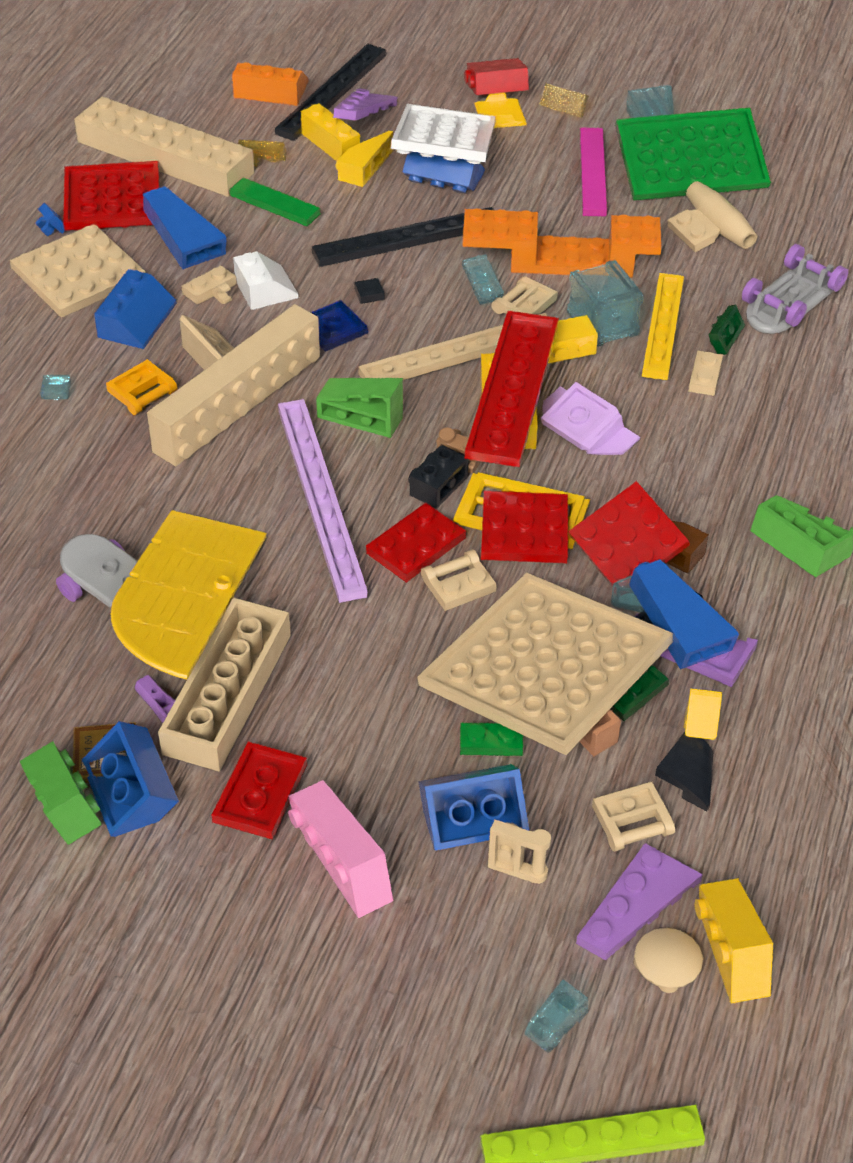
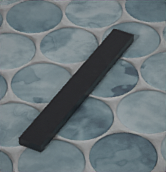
[275,44,386,141]
[312,207,494,267]

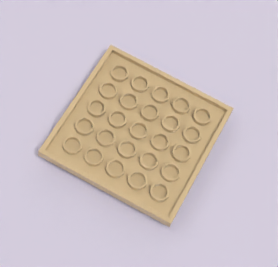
[417,573,673,755]

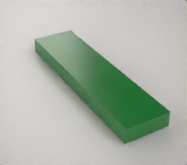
[230,177,321,227]

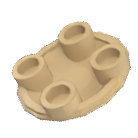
[634,928,703,993]

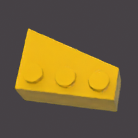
[695,878,773,1003]

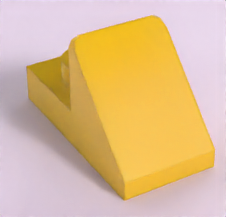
[683,688,722,740]

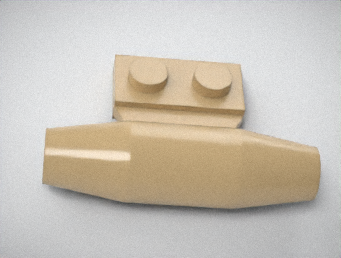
[668,182,757,252]

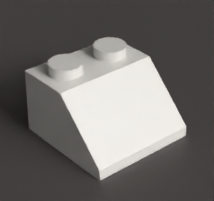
[233,251,298,310]

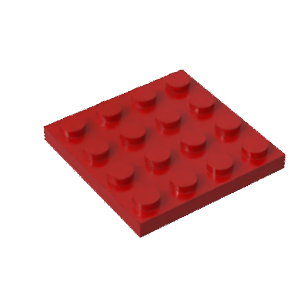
[63,161,160,231]

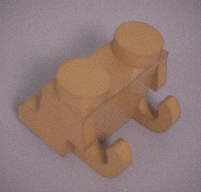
[436,427,481,474]

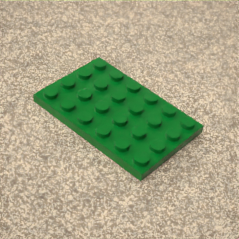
[615,107,771,201]

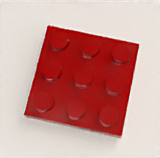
[568,481,690,597]
[481,491,568,564]

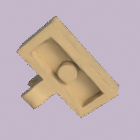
[181,266,237,305]

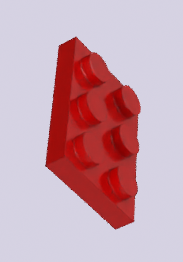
[366,502,466,583]
[211,742,307,840]

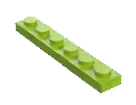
[480,1105,705,1163]

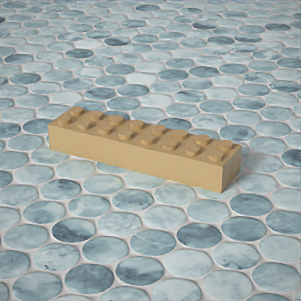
[74,97,254,197]
[147,304,320,467]

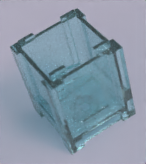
[567,260,644,347]

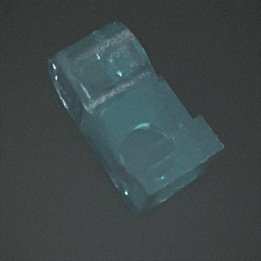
[524,980,588,1053]

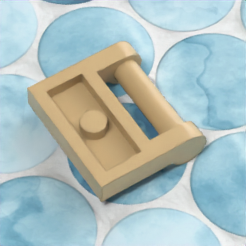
[491,276,557,315]
[421,549,496,611]
[592,782,675,852]
[488,820,551,884]

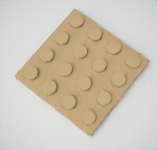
[10,225,146,318]

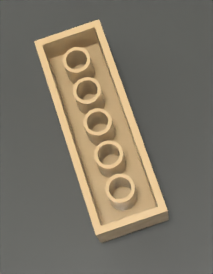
[158,598,291,772]

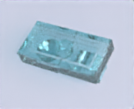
[462,254,504,305]

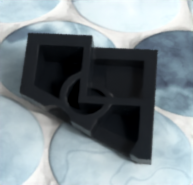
[655,732,714,812]

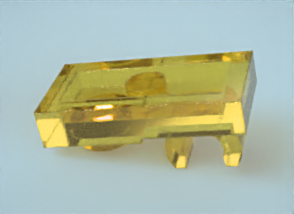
[540,83,589,117]
[238,139,287,167]

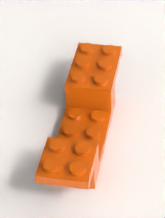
[463,208,661,278]

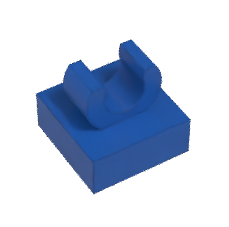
[35,202,66,236]

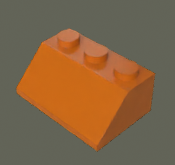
[232,62,309,106]

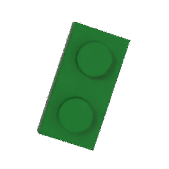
[460,723,523,756]

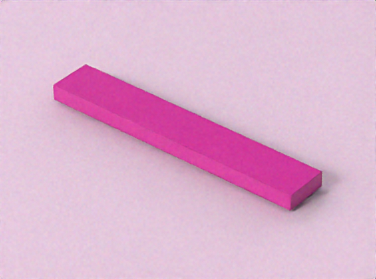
[580,128,607,217]

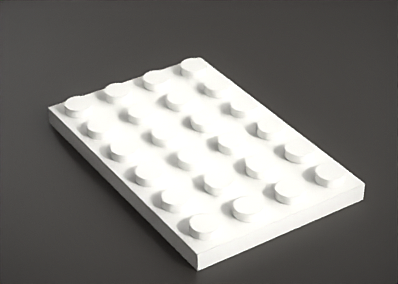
[391,104,496,164]

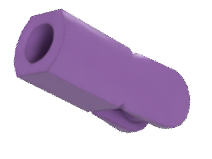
[135,675,175,723]

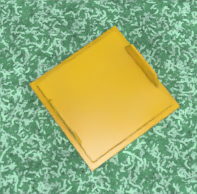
[474,92,526,128]

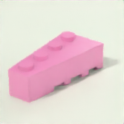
[288,780,393,918]

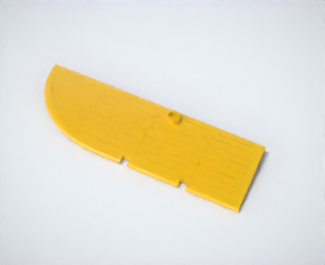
[110,510,267,680]

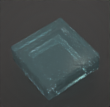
[40,375,71,399]

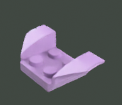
[541,382,640,455]

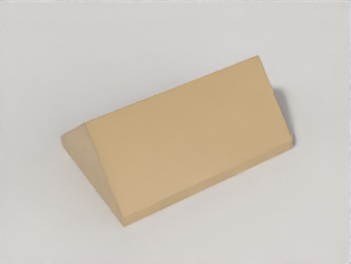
[180,315,234,370]

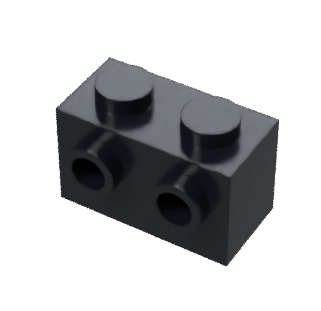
[408,444,469,509]

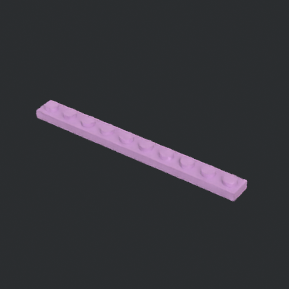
[278,399,367,603]

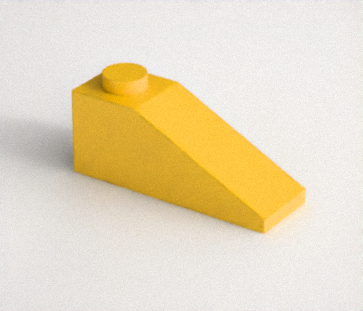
[336,130,394,187]

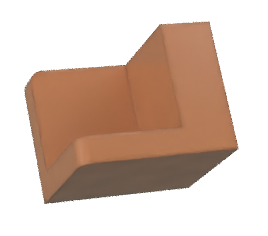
[579,709,621,757]

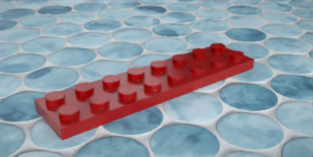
[465,310,559,467]

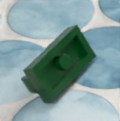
[708,305,745,355]
[610,665,669,721]

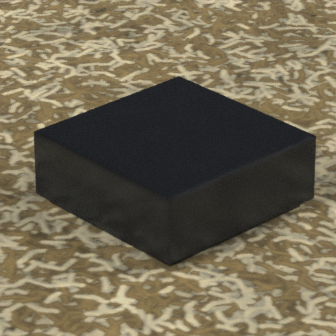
[354,278,385,304]

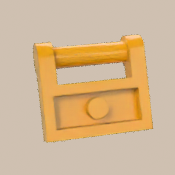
[106,359,178,415]

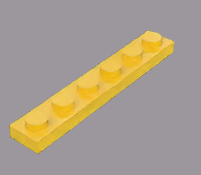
[642,273,684,380]

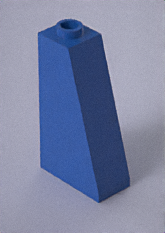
[143,186,226,270]
[629,559,739,670]

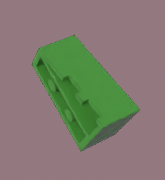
[316,378,403,438]
[750,495,853,577]
[19,741,102,845]

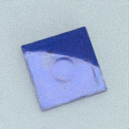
[310,300,368,352]

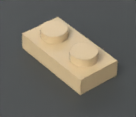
[689,351,723,396]

